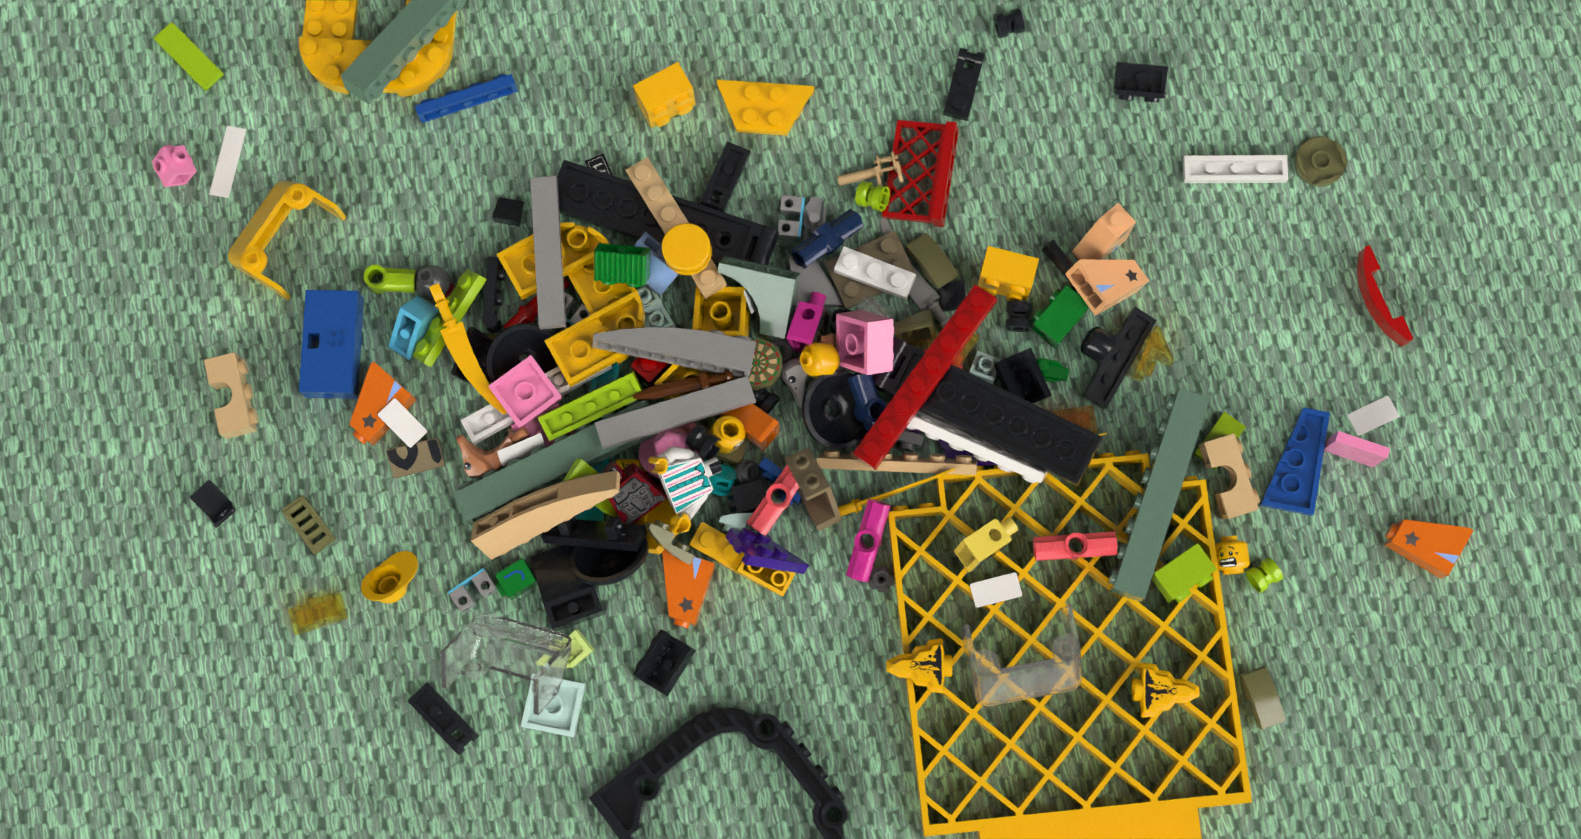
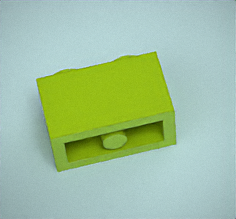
[1152,543,1217,603]

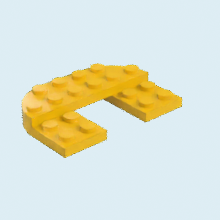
[299,0,457,97]
[497,222,645,387]

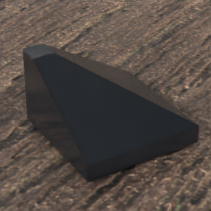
[938,280,966,312]

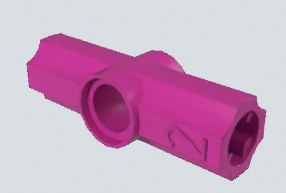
[846,499,891,582]

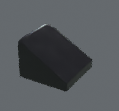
[492,197,524,227]

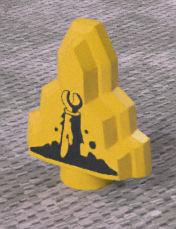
[886,638,952,693]
[1131,662,1199,718]

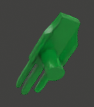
[1037,358,1069,383]

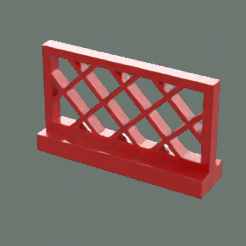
[882,120,959,227]

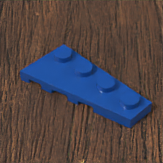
[1259,408,1330,516]

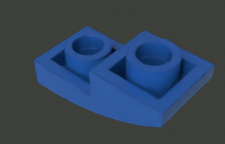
[759,457,801,506]

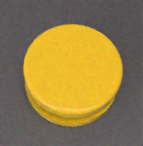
[662,223,712,276]

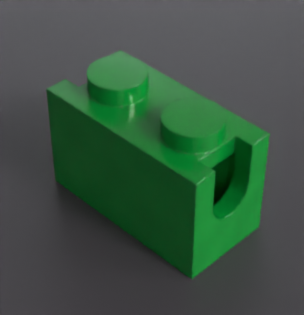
[1031,285,1089,349]

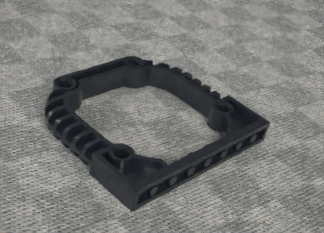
[589,707,848,839]

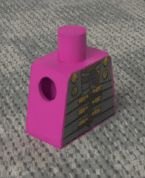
[786,292,829,353]

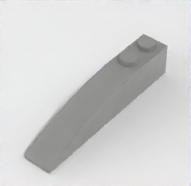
[592,327,756,378]

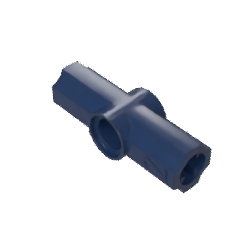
[791,209,864,269]
[847,372,887,433]

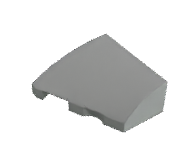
[789,256,843,309]

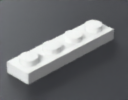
[1183,155,1288,183]

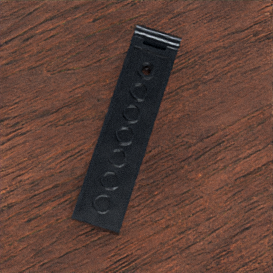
[557,160,780,268]
[872,337,1102,486]

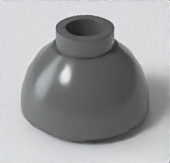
[415,265,450,300]

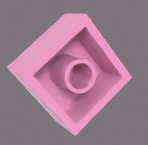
[836,310,894,375]

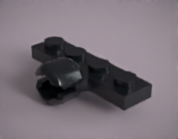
[1080,307,1157,409]

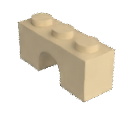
[204,352,259,439]
[1198,433,1260,519]

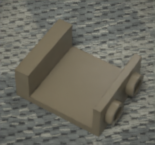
[785,447,842,532]

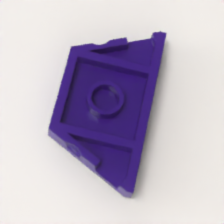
[725,528,809,574]

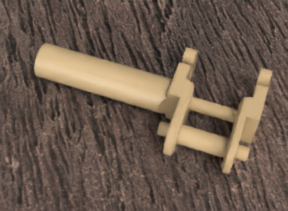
[837,151,904,186]

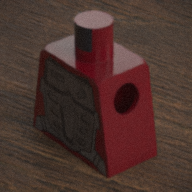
[603,462,667,524]

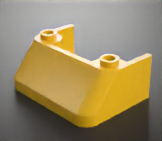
[228,180,346,301]

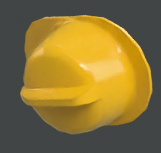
[361,551,418,604]

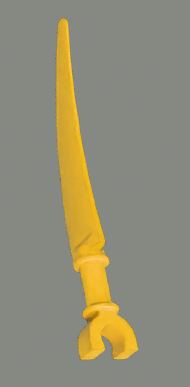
[429,283,507,414]
[838,468,956,516]

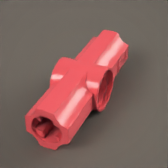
[747,465,800,537]
[1033,532,1118,561]

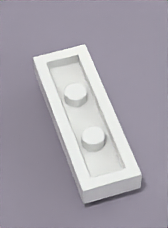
[834,247,916,300]

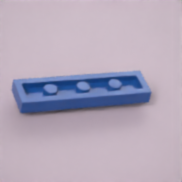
[415,74,518,123]

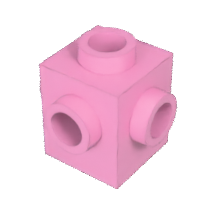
[151,145,197,187]

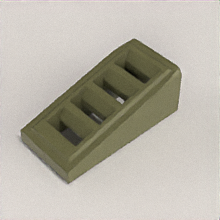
[893,309,937,345]
[281,495,337,555]

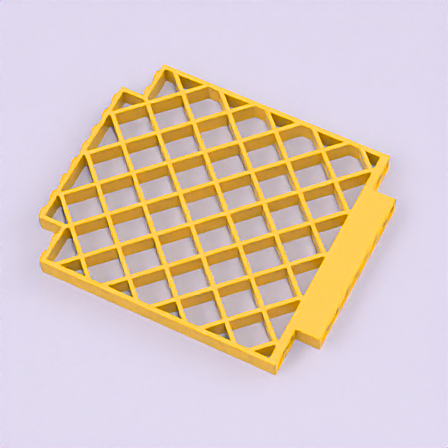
[887,450,1252,839]

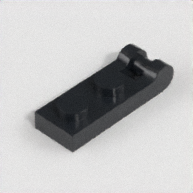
[943,47,985,121]
[700,142,751,213]
[482,257,506,333]
[408,682,479,755]

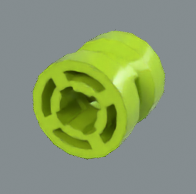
[855,181,890,212]
[1245,557,1283,593]

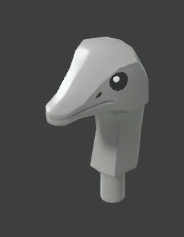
[781,356,850,407]

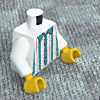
[648,447,722,532]

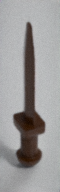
[633,369,734,399]

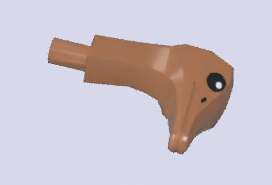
[456,426,529,479]

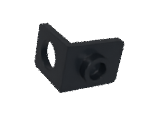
[190,480,236,528]

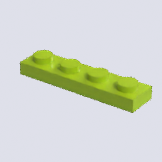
[412,269,486,367]
[538,371,643,441]

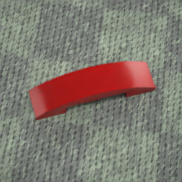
[1357,245,1414,347]

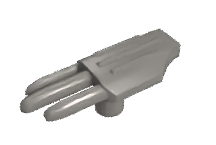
[803,197,826,241]

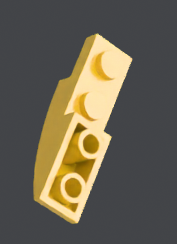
[688,522,796,597]

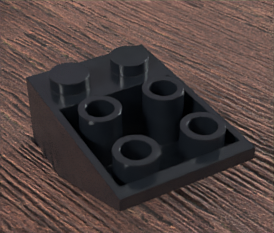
[530,545,606,632]

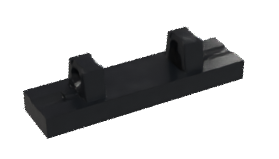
[541,516,648,552]

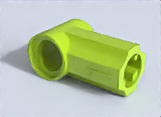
[363,264,417,294]

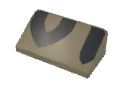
[386,438,446,479]

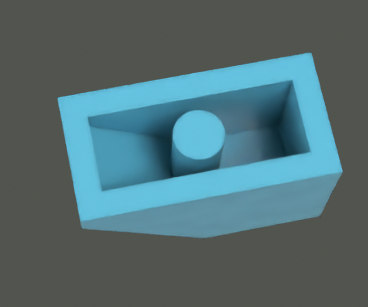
[388,295,439,360]

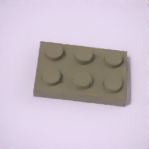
[825,231,917,309]

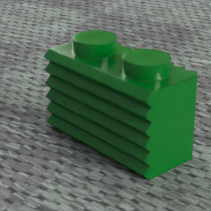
[594,243,651,288]

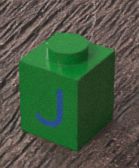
[495,558,538,600]

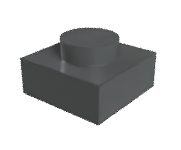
[895,430,924,452]

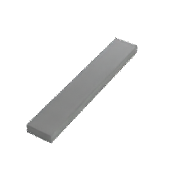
[530,176,567,330]
[595,376,756,449]

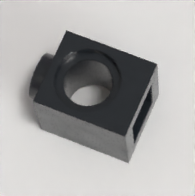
[727,479,766,513]

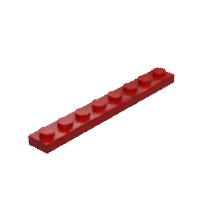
[853,284,997,471]

